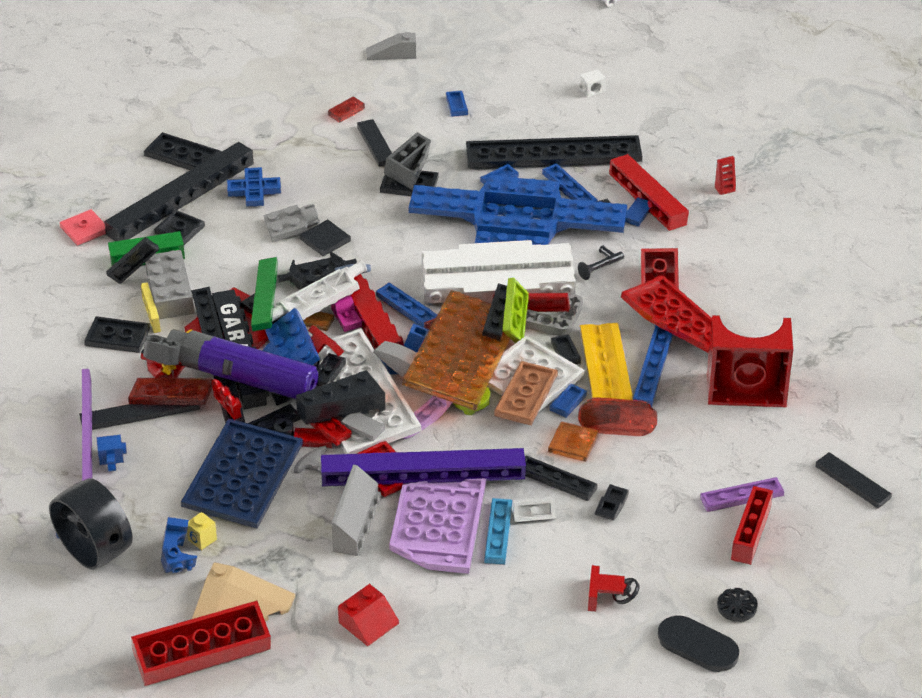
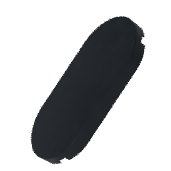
[658,615,739,672]

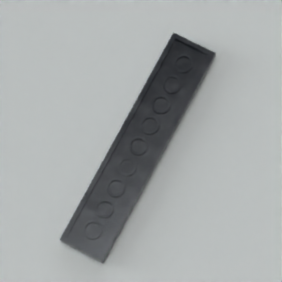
[466,135,643,168]

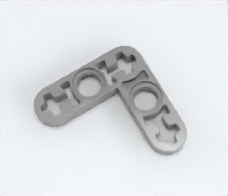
[525,295,583,336]

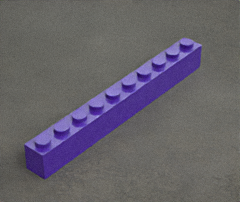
[321,448,526,487]

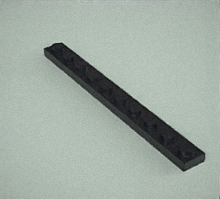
[191,286,246,423]

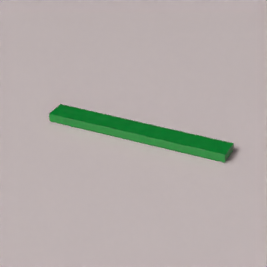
[251,257,278,331]

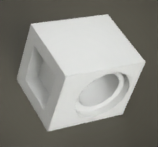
[579,69,606,97]

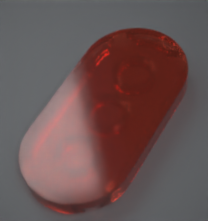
[578,397,658,436]

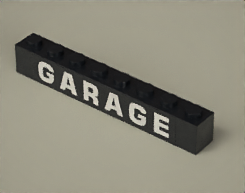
[212,289,269,410]

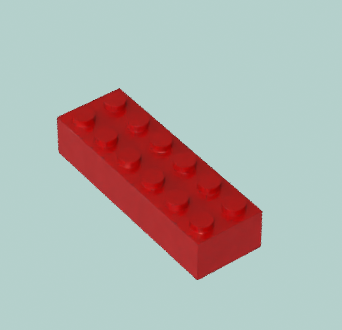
[131,600,271,686]

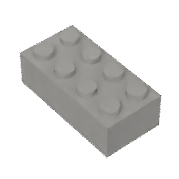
[145,250,194,319]

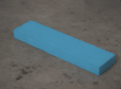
[484,498,512,565]

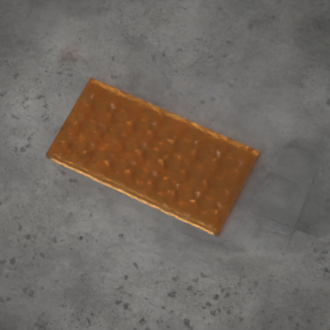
[402,290,511,411]

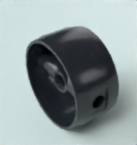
[49,478,133,570]

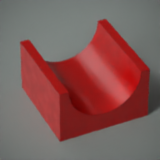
[707,315,794,407]

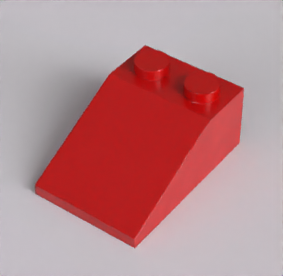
[641,248,679,289]

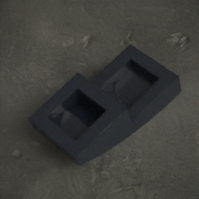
[595,484,629,521]

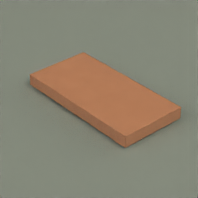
[494,361,558,426]

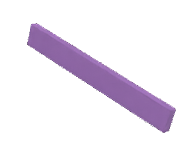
[82,369,92,481]

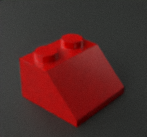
[338,583,399,646]

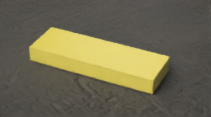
[141,282,161,333]

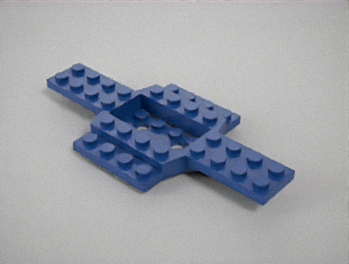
[408,175,627,245]

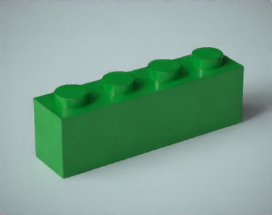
[108,231,185,266]

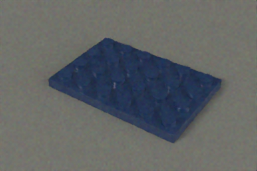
[181,418,303,529]

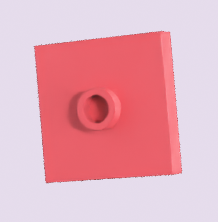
[60,209,106,246]

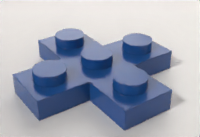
[227,167,281,207]

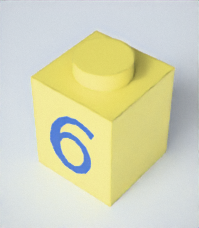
[187,512,217,551]

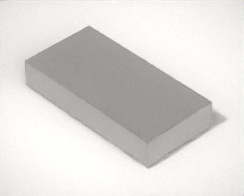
[341,412,385,441]

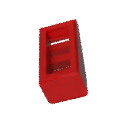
[715,156,736,195]

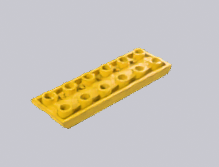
[580,323,633,405]

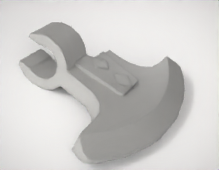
[294,446,327,475]

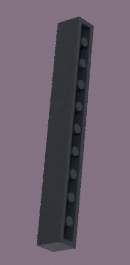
[104,141,254,241]

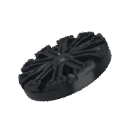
[717,588,758,622]

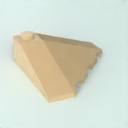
[192,562,296,621]

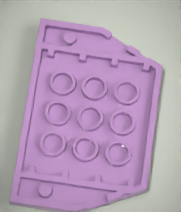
[389,479,486,574]

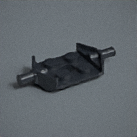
[277,252,357,290]

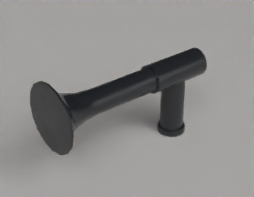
[577,245,624,280]

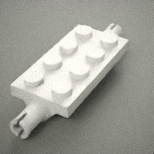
[272,260,367,322]

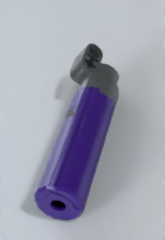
[143,329,318,399]

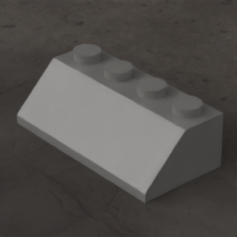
[331,465,381,556]

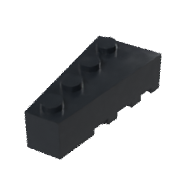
[296,370,386,425]

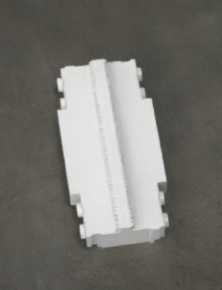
[422,240,576,306]

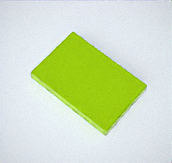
[503,277,529,344]

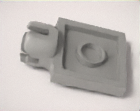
[263,204,320,242]

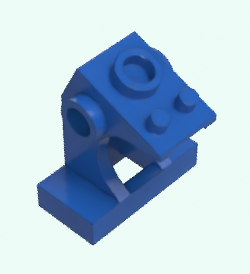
[161,517,197,573]

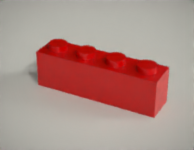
[731,486,773,565]

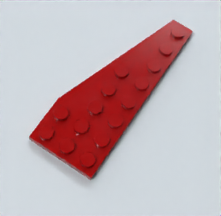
[621,276,712,353]

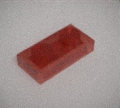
[328,96,365,123]

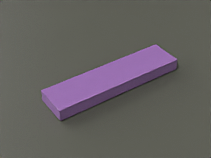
[700,477,784,512]

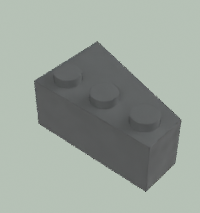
[384,132,431,190]

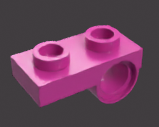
[331,295,362,332]

